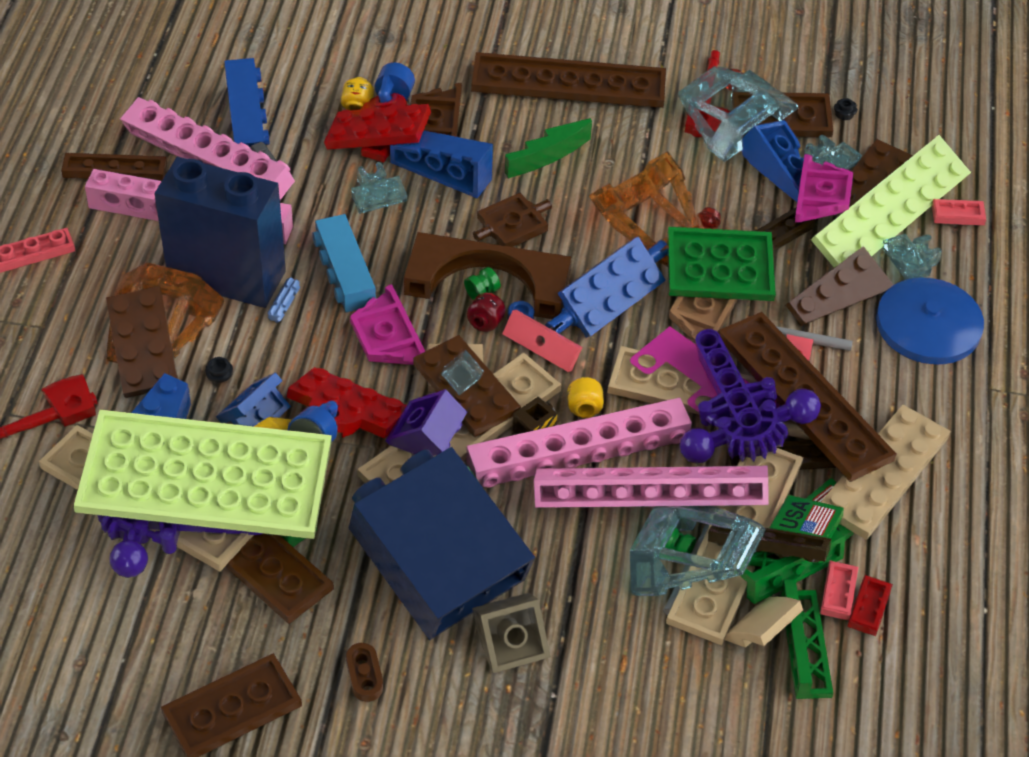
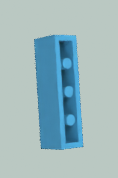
[312,214,376,313]

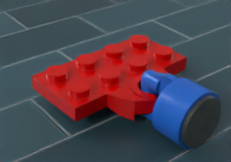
[324,62,431,150]
[286,367,407,443]

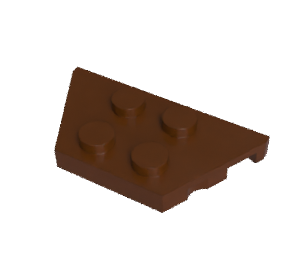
[411,83,462,137]

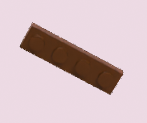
[61,153,167,181]

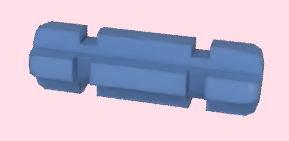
[268,278,300,323]

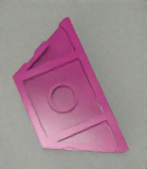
[795,154,853,222]
[350,284,425,365]

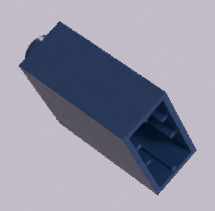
[154,156,286,308]
[348,447,535,641]

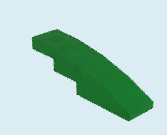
[505,118,592,179]

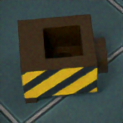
[512,396,557,434]

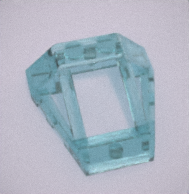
[678,66,798,162]
[630,506,765,596]

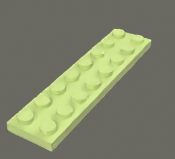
[811,135,971,268]

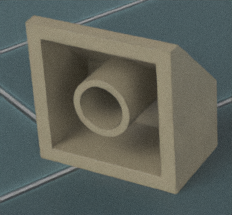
[472,593,551,673]

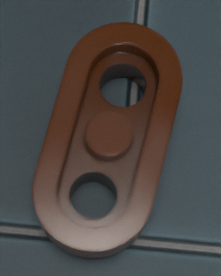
[346,643,383,702]

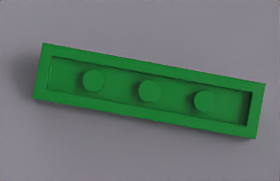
[732,529,845,604]
[780,579,834,699]

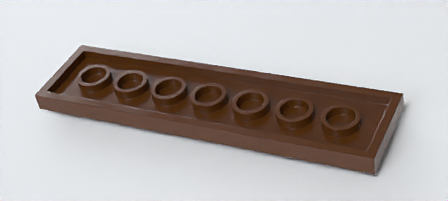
[471,52,666,108]
[718,312,897,482]

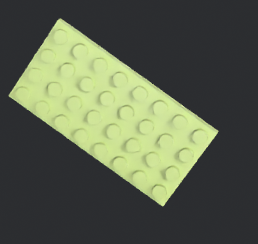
[74,410,332,539]

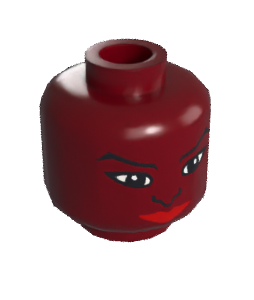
[467,292,506,332]

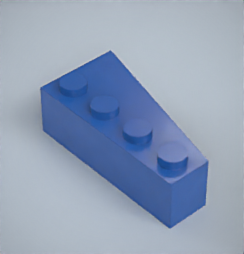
[224,58,270,148]
[390,131,493,199]

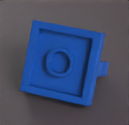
[215,372,291,427]

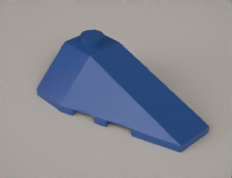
[737,120,804,202]

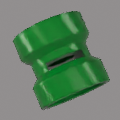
[464,267,501,300]
[657,525,697,564]

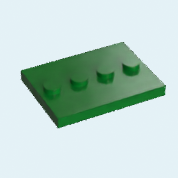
[667,227,776,301]

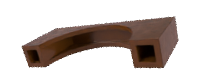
[404,232,572,319]

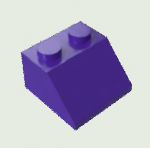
[386,389,467,456]

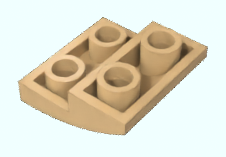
[725,596,803,648]

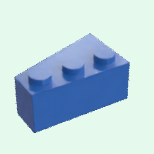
[131,373,191,419]

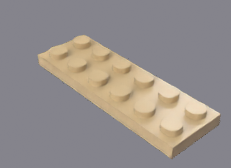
[821,405,951,540]

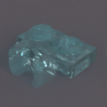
[804,135,862,170]
[351,162,408,214]
[882,233,942,280]

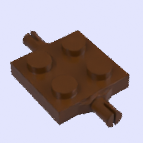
[473,192,552,247]

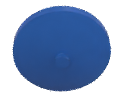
[876,277,984,365]

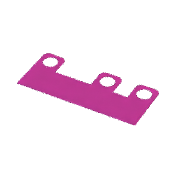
[630,326,780,412]

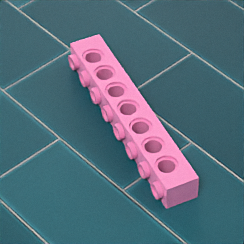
[120,97,295,200]
[85,169,293,245]
[466,398,692,488]
[534,466,769,508]

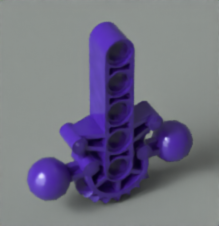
[679,329,821,464]
[97,515,263,578]

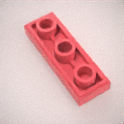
[0,228,75,273]
[502,310,583,372]

